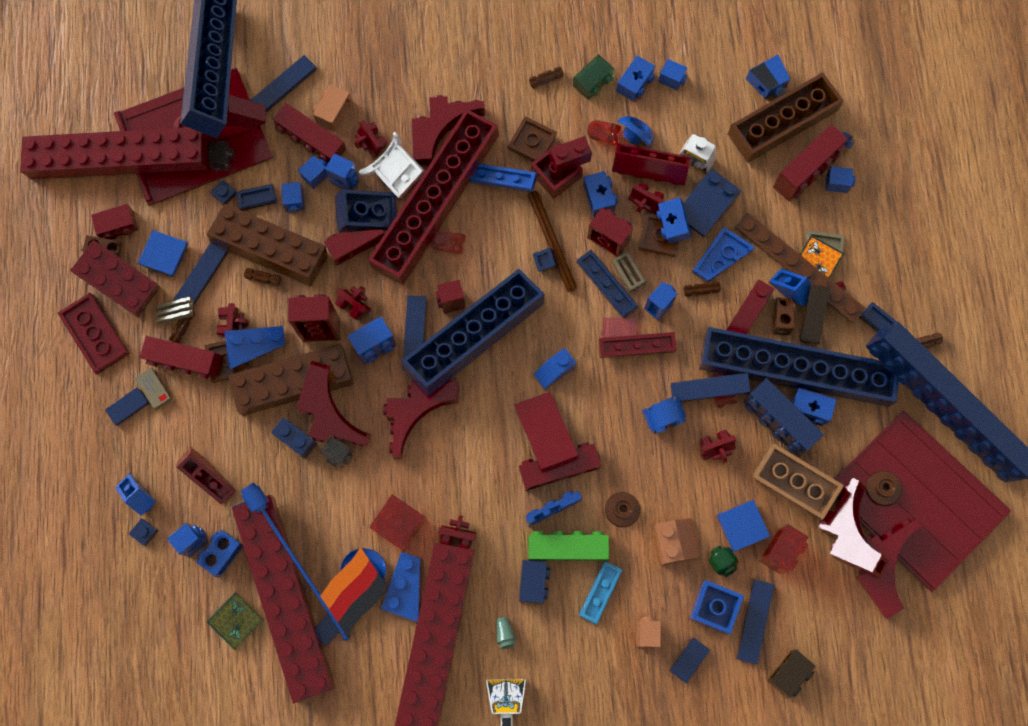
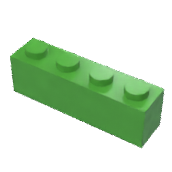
[528,531,609,561]

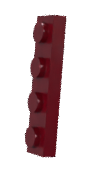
[598,332,677,358]

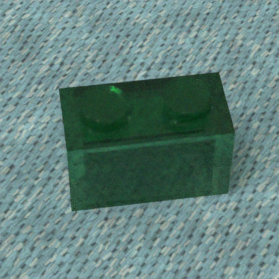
[573,54,614,100]

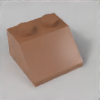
[653,519,701,565]

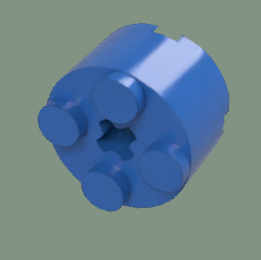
[642,395,687,434]

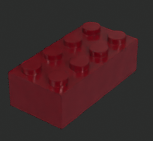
[773,124,848,201]
[70,240,161,317]
[288,294,340,342]

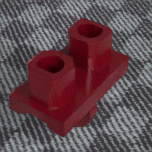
[354,120,387,158]
[628,182,664,215]
[335,286,371,320]
[217,303,249,338]
[700,430,736,464]
[439,515,477,549]

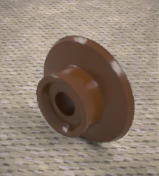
[866,471,902,506]
[605,492,640,527]

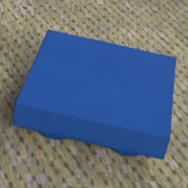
[138,230,188,277]
[716,500,770,552]

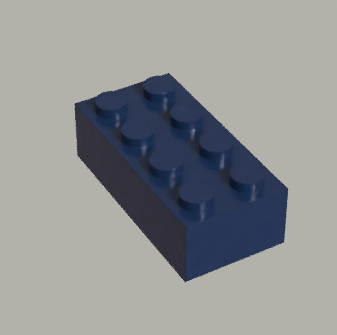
[743,378,824,457]

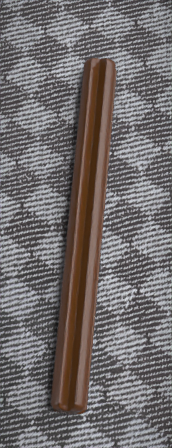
[528,191,577,292]

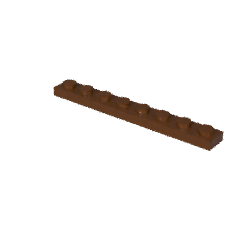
[735,213,865,323]

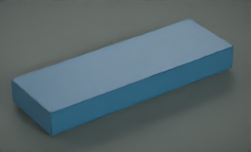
[579,561,622,625]

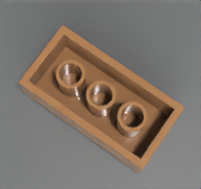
[751,443,844,519]

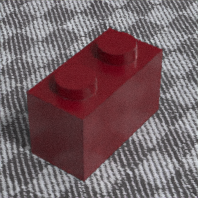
[549,136,592,174]
[91,204,138,240]
[435,279,466,314]

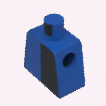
[746,55,790,98]

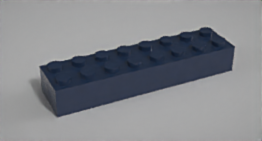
[401,269,545,396]

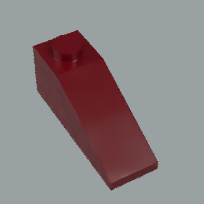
[324,230,384,266]
[727,279,775,334]
[176,447,235,505]

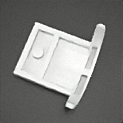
[359,132,425,198]

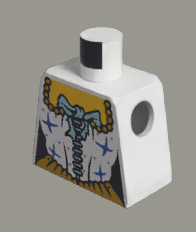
[678,134,716,174]
[486,679,526,726]

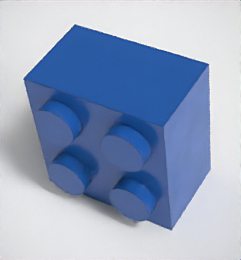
[348,317,396,364]
[689,580,744,635]

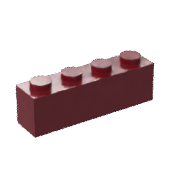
[272,103,346,164]
[612,143,690,185]
[139,336,223,379]
[519,442,601,491]

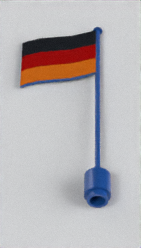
[240,482,387,641]

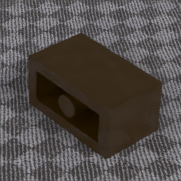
[767,649,816,698]

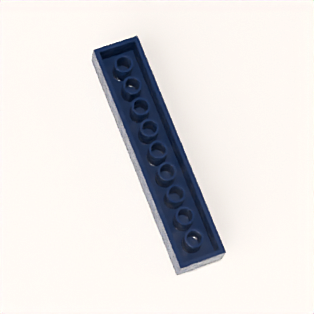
[180,0,237,139]
[865,322,1028,483]
[699,327,899,407]

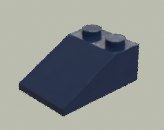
[683,169,741,238]
[335,189,397,232]

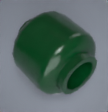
[709,546,739,577]

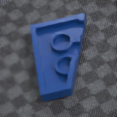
[692,227,755,283]
[224,326,285,370]
[525,491,582,527]
[381,552,421,622]

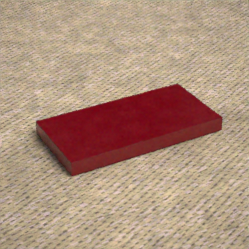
[58,293,130,374]
[514,392,579,472]

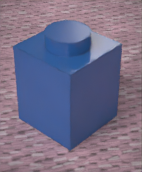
[658,59,688,91]
[298,156,328,189]
[825,166,855,193]
[281,182,305,213]

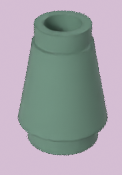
[496,617,517,649]

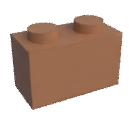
[313,84,352,131]
[636,617,661,647]

